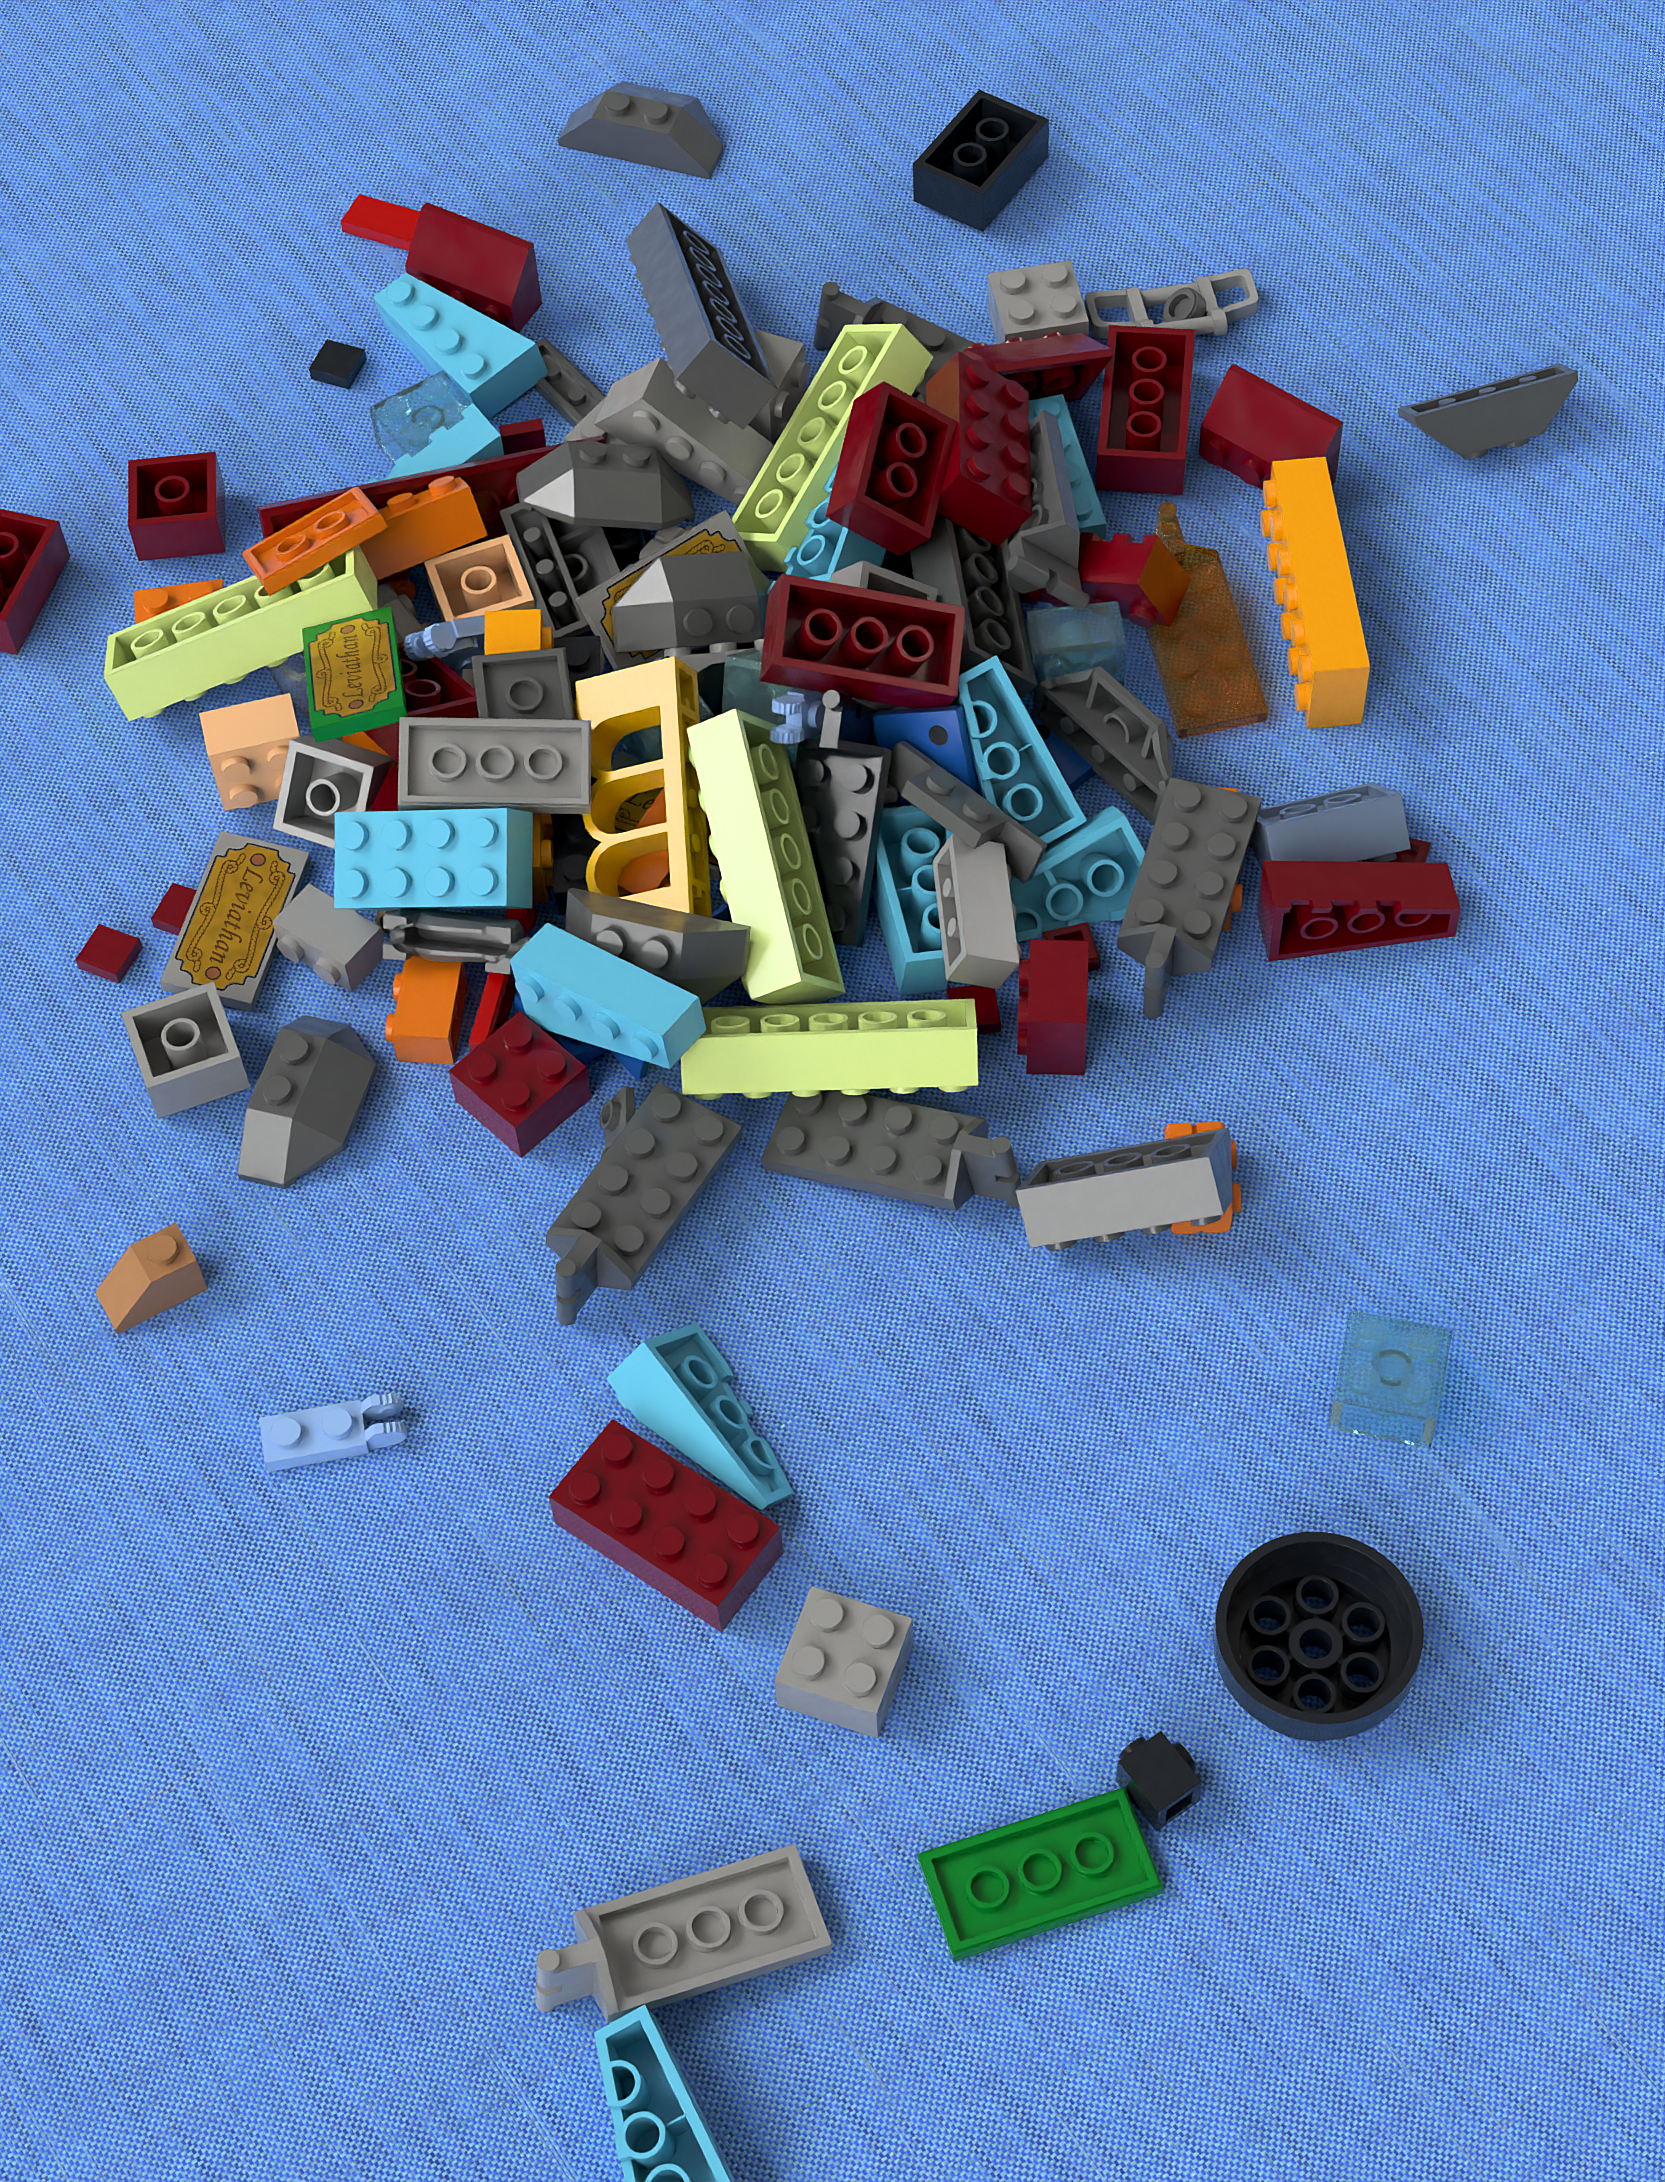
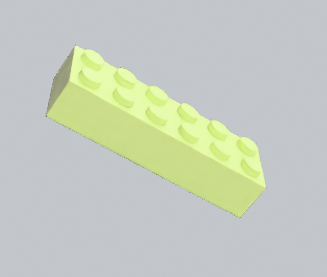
[731,324,933,572]
[104,544,378,722]
[687,709,846,1005]
[680,999,978,1100]

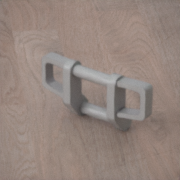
[1085,268,1259,339]

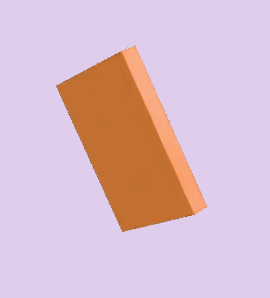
[242,487,388,596]

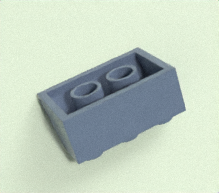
[1250,782,1411,870]

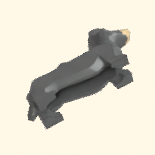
[376,909,531,975]

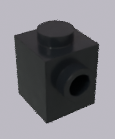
[1116,1731,1202,1832]

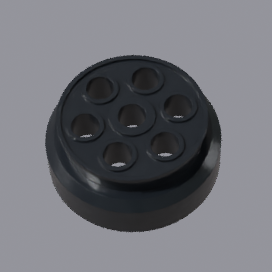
[1213,1532,1424,1741]

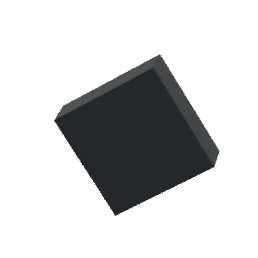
[309,339,367,389]

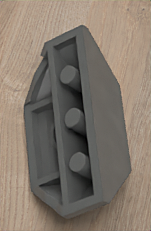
[558,82,723,179]
[1398,363,1578,459]
[516,441,695,530]
[499,503,620,638]
[611,551,771,653]
[1032,666,1173,825]
[565,888,751,1005]
[238,1015,377,1189]

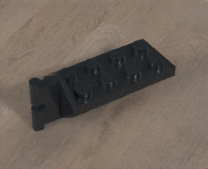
[793,690,892,948]

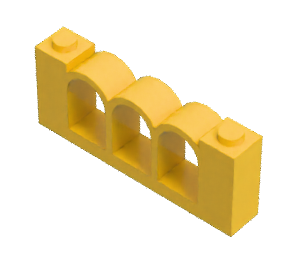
[573,656,712,918]

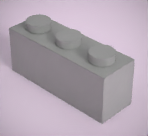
[932,834,1022,989]

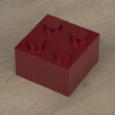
[128,452,226,561]
[1017,939,1089,1075]
[449,1011,592,1158]

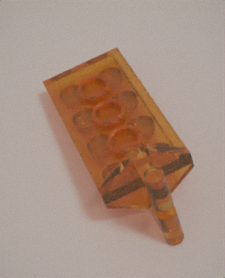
[1145,502,1268,739]

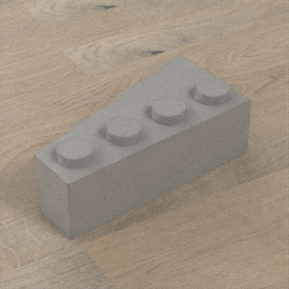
[594,357,775,507]

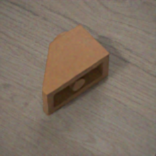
[95,1223,208,1334]

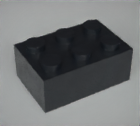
[913,89,1049,232]

